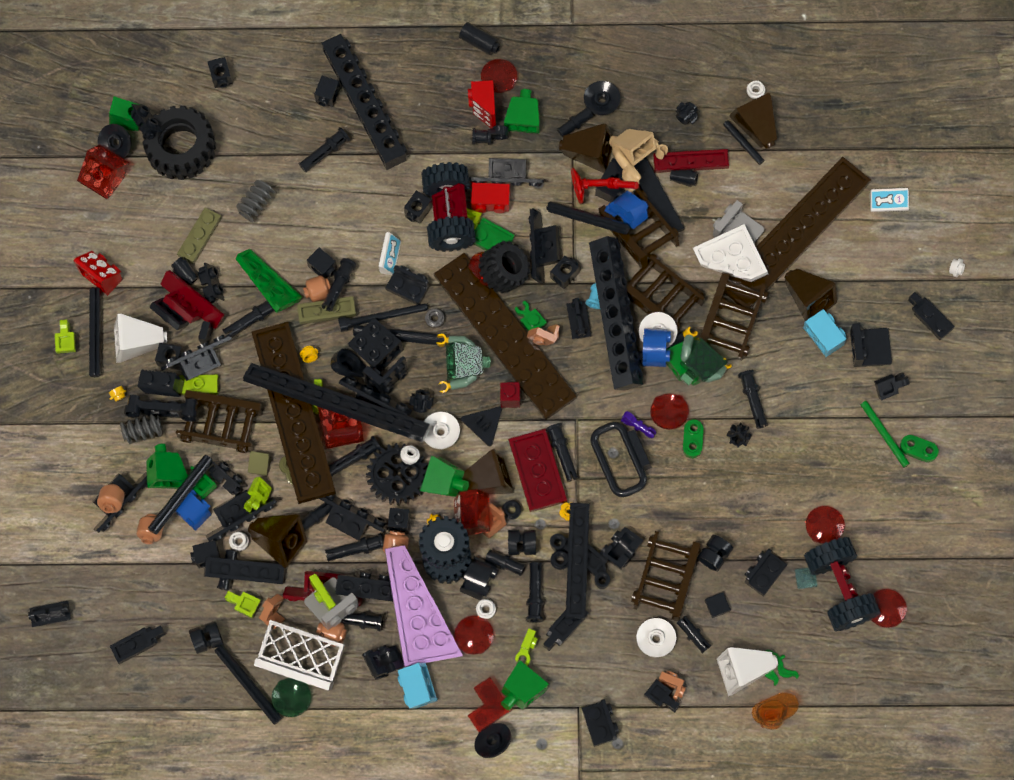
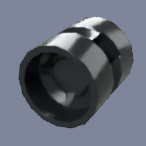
[508,530,536,555]
[697,534,733,572]
[189,621,223,654]

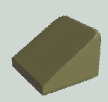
[248,451,271,476]

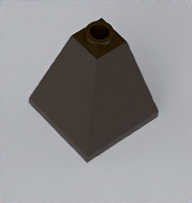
[729,93,777,149]
[559,124,612,173]
[784,268,837,321]
[458,449,514,495]
[248,514,307,568]

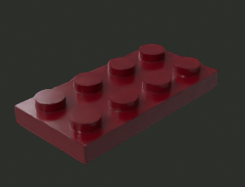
[508,429,567,512]

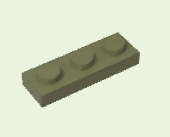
[177,208,222,264]
[297,296,356,325]

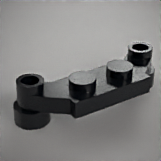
[124,395,197,422]
[550,534,610,589]

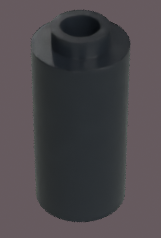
[459,22,501,55]

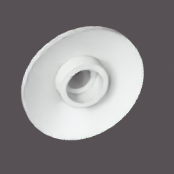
[639,312,677,348]
[424,412,460,449]
[636,618,676,658]

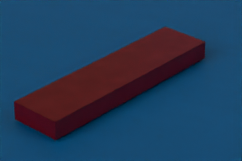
[653,149,729,173]

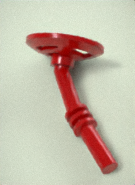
[571,167,639,204]

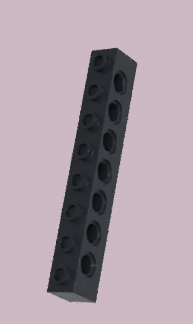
[321,34,408,170]
[589,236,643,391]

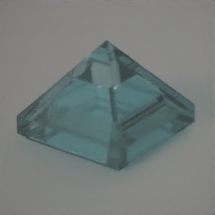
[795,568,817,589]

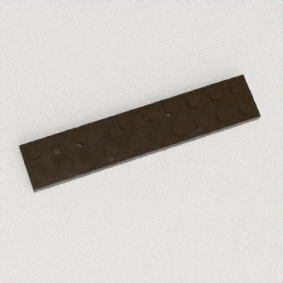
[725,156,871,309]
[434,253,577,420]
[251,322,336,504]

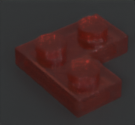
[468,677,512,733]

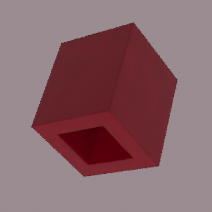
[500,382,520,408]

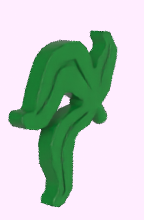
[765,649,799,686]

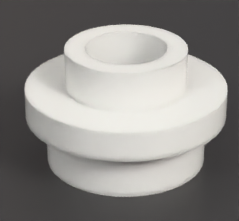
[747,81,765,99]
[949,258,965,277]
[400,446,420,465]
[229,532,249,551]
[476,599,496,619]

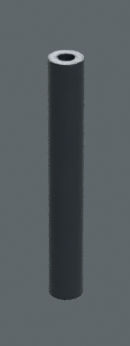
[723,120,765,165]

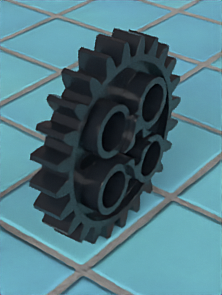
[366,443,428,506]

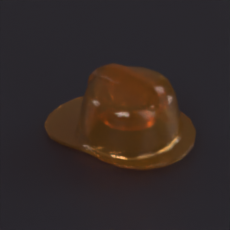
[752,693,799,730]

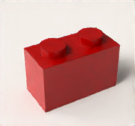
[471,183,510,214]

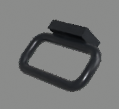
[590,422,652,498]

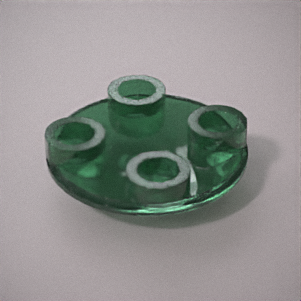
[272,678,311,717]

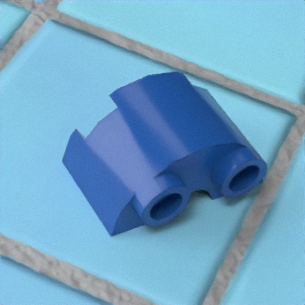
[605,191,648,229]
[643,328,671,367]
[175,489,212,531]

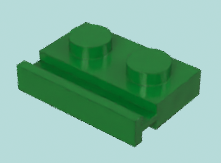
[473,218,515,251]

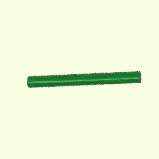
[860,401,910,468]

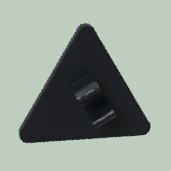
[461,407,502,447]

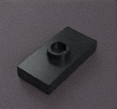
[149,298,189,330]

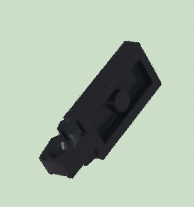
[908,292,955,340]
[543,610,589,651]
[110,625,166,664]

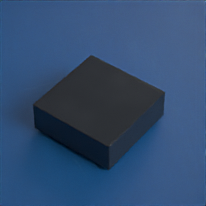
[198,321,213,344]
[704,592,731,618]

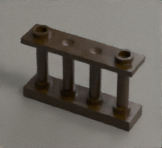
[598,189,680,269]
[626,253,705,333]
[698,272,768,361]
[176,390,263,453]
[631,531,701,622]

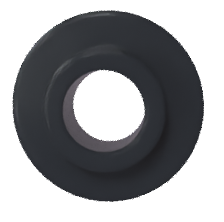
[502,500,521,520]
[550,550,568,570]

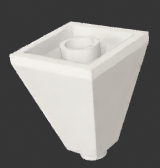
[114,314,167,363]
[716,647,778,696]

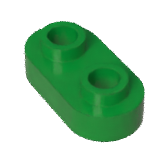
[683,419,704,459]
[900,435,939,463]

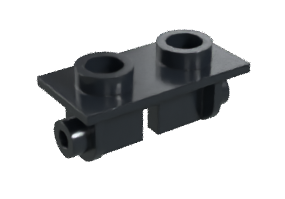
[131,104,162,140]
[198,263,224,303]
[566,298,591,340]
[208,460,248,496]
[28,601,71,627]

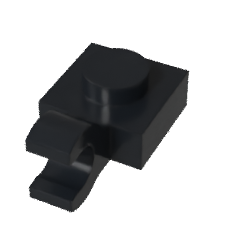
[874,373,910,401]
[644,679,680,713]

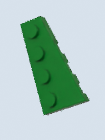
[236,249,302,313]

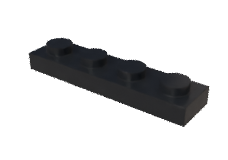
[204,557,284,584]

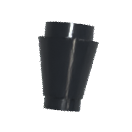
[670,169,698,187]
[171,257,198,285]

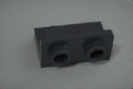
[385,265,430,305]
[745,548,787,597]
[582,699,619,747]

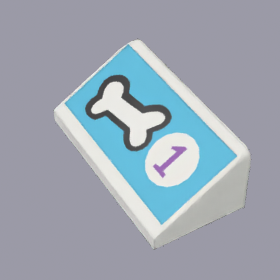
[869,188,909,212]
[379,232,401,275]

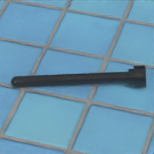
[338,303,428,332]

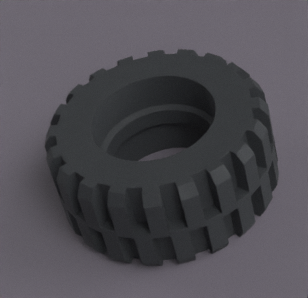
[142,105,216,180]

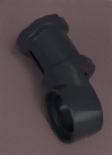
[472,125,509,145]

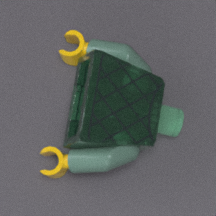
[680,327,732,386]
[436,333,491,393]

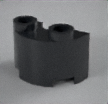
[600,527,644,570]
[460,556,499,601]
[362,645,405,680]

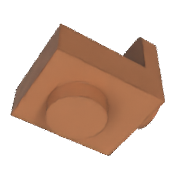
[527,324,560,346]
[475,503,506,538]
[259,594,285,629]
[659,671,686,701]

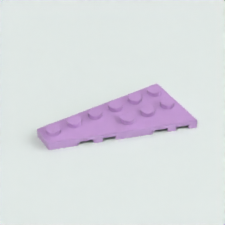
[385,545,463,667]

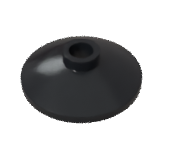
[584,81,621,116]
[98,124,132,161]
[474,723,512,758]

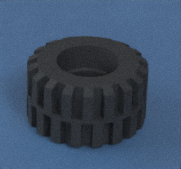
[478,241,530,293]

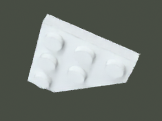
[693,224,768,282]

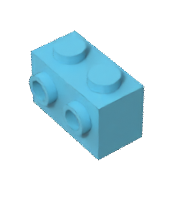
[803,309,846,357]
[398,663,437,709]

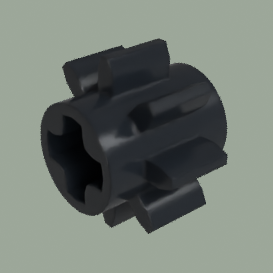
[676,102,698,125]
[409,389,434,413]
[727,422,752,448]

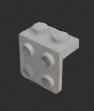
[713,200,764,243]
[304,578,359,630]

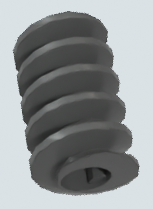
[236,180,275,222]
[120,414,163,444]

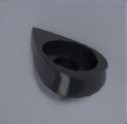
[331,348,366,377]

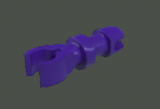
[621,411,656,438]

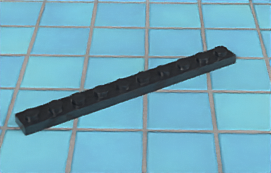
[243,363,430,443]

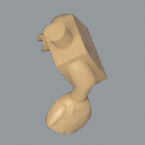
[609,129,668,192]

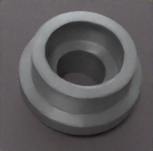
[425,309,444,328]

